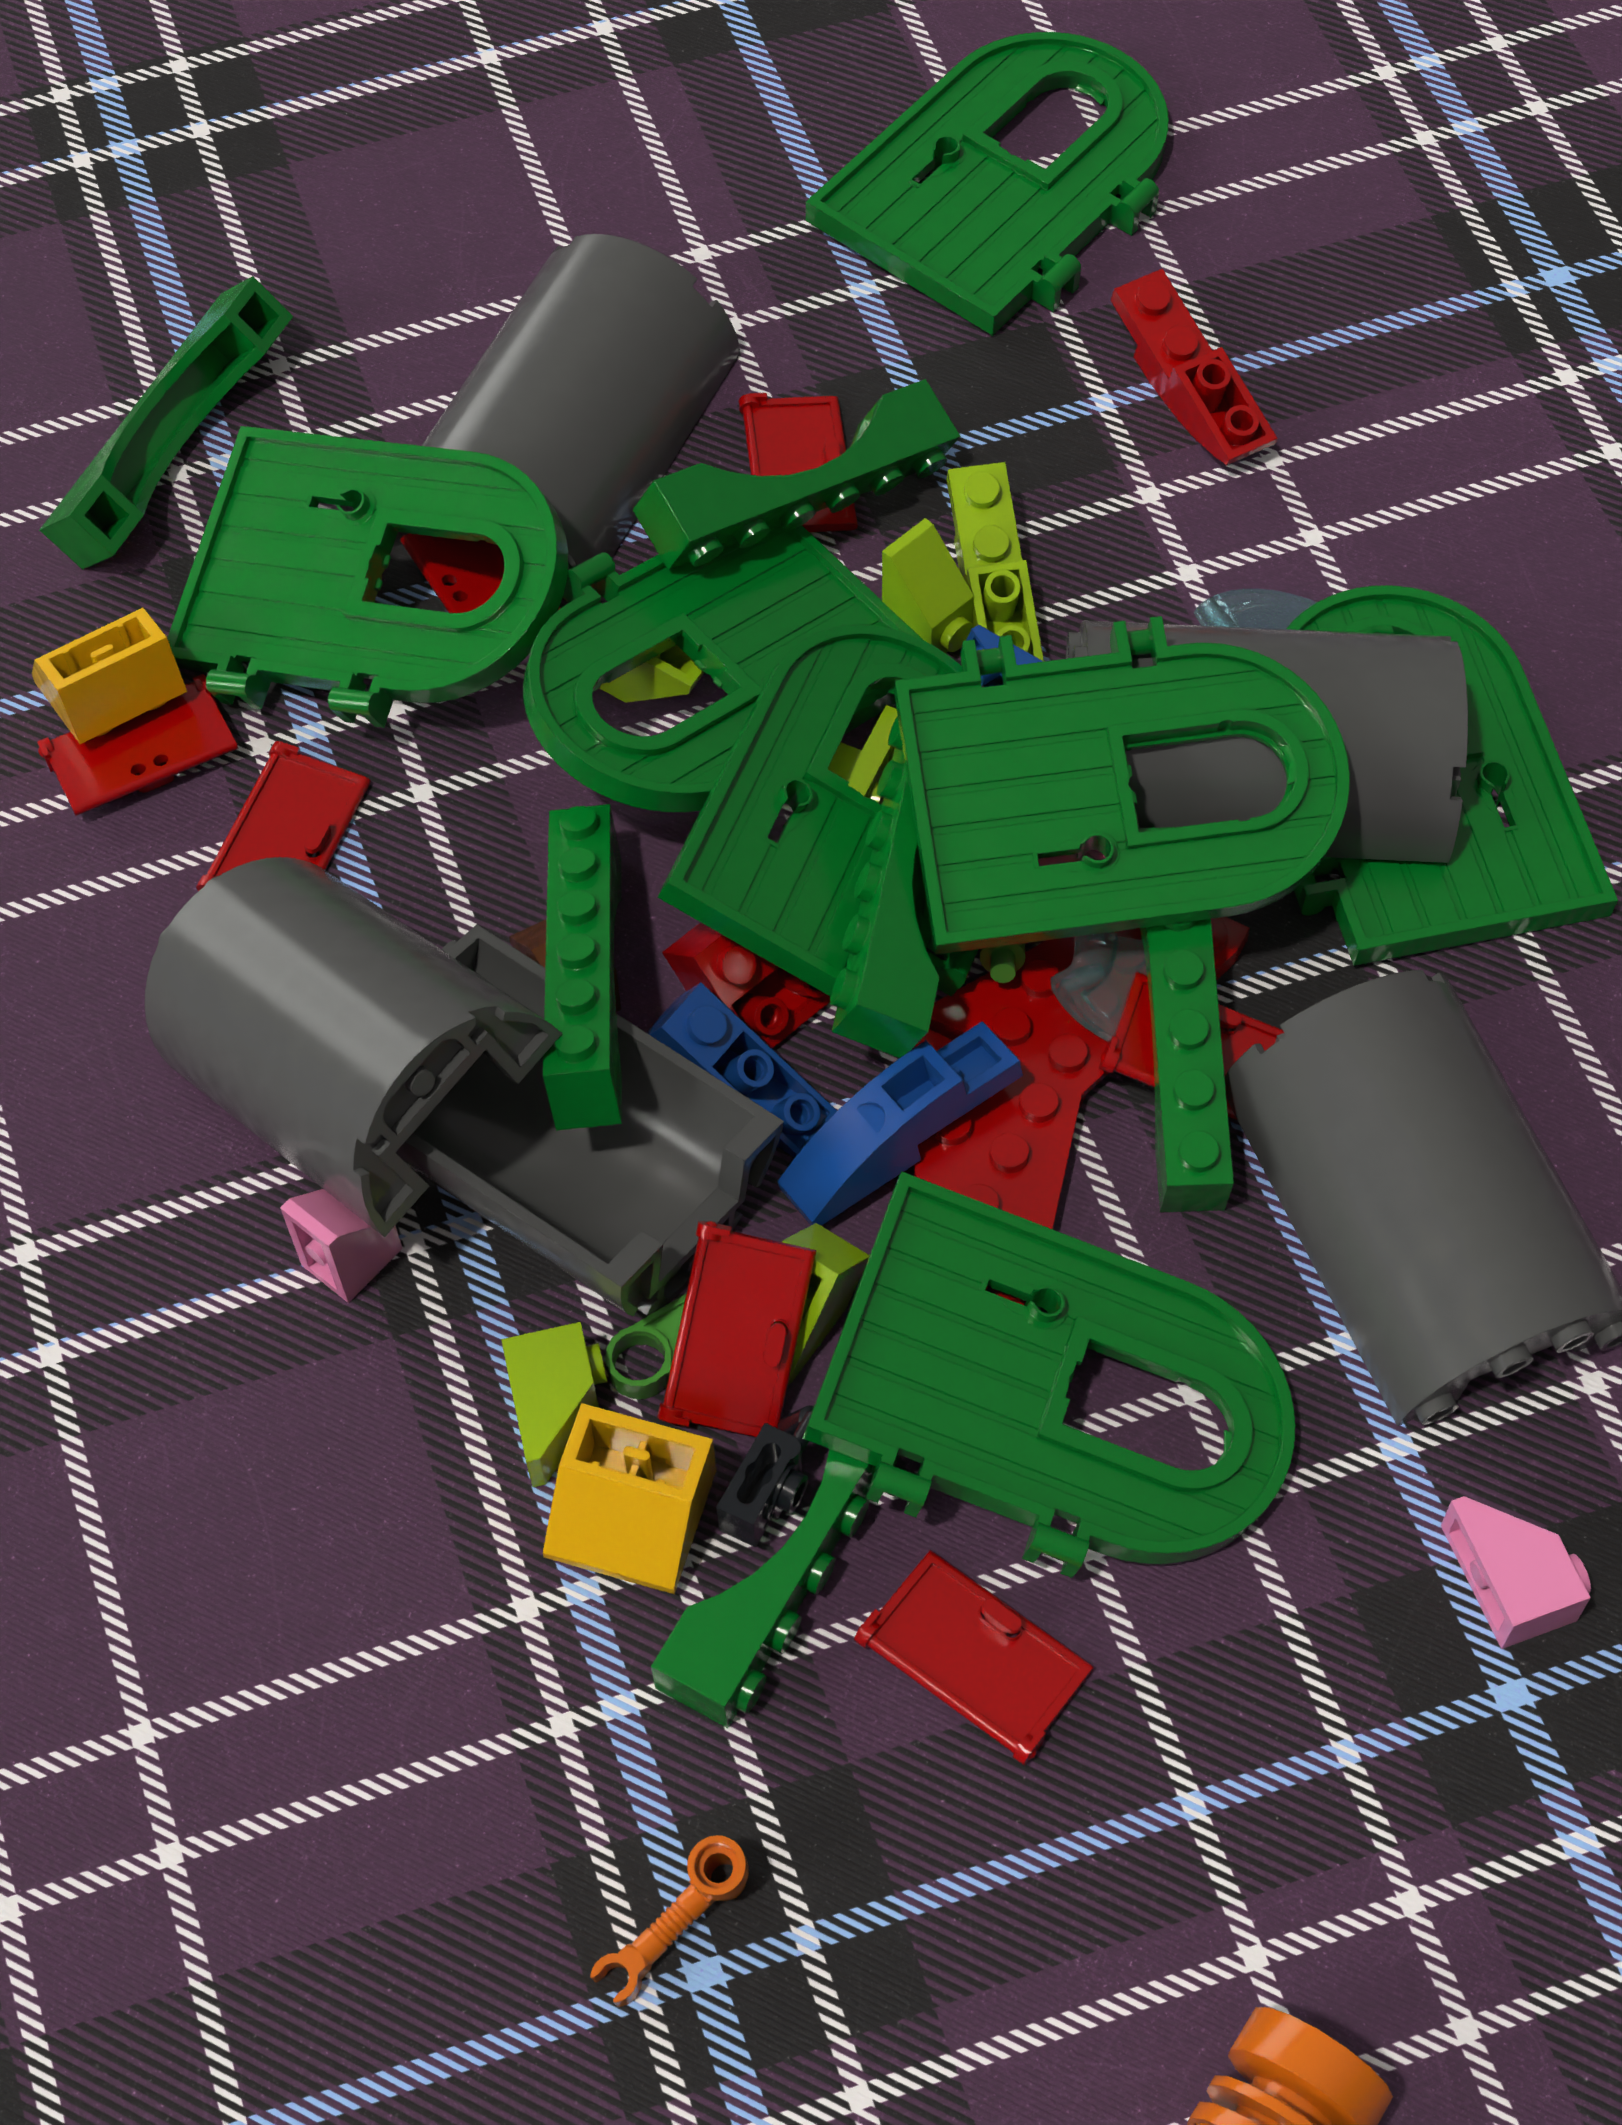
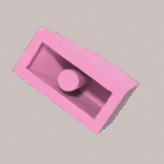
[280,1189,403,1303]
[1441,1496,1591,1649]

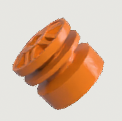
[1187,2007,1393,2125]

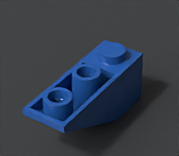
[646,982,837,1158]

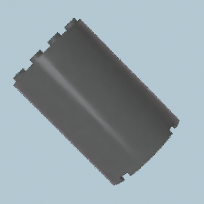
[421,234,740,588]
[1066,620,1468,863]
[145,857,562,1237]
[396,924,784,1316]
[1224,970,1622,1426]

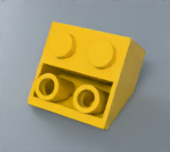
[31,608,187,744]
[543,1403,716,1595]

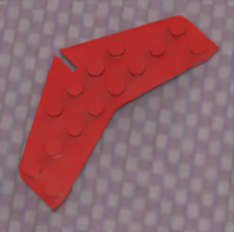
[912,917,1250,1305]

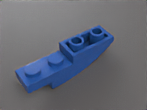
[777,1021,1023,1226]

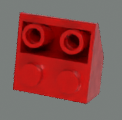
[662,922,830,1049]

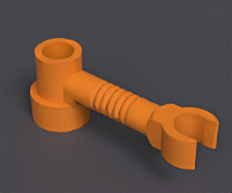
[590,1835,749,2007]

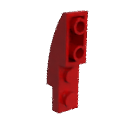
[1110,268,1278,465]

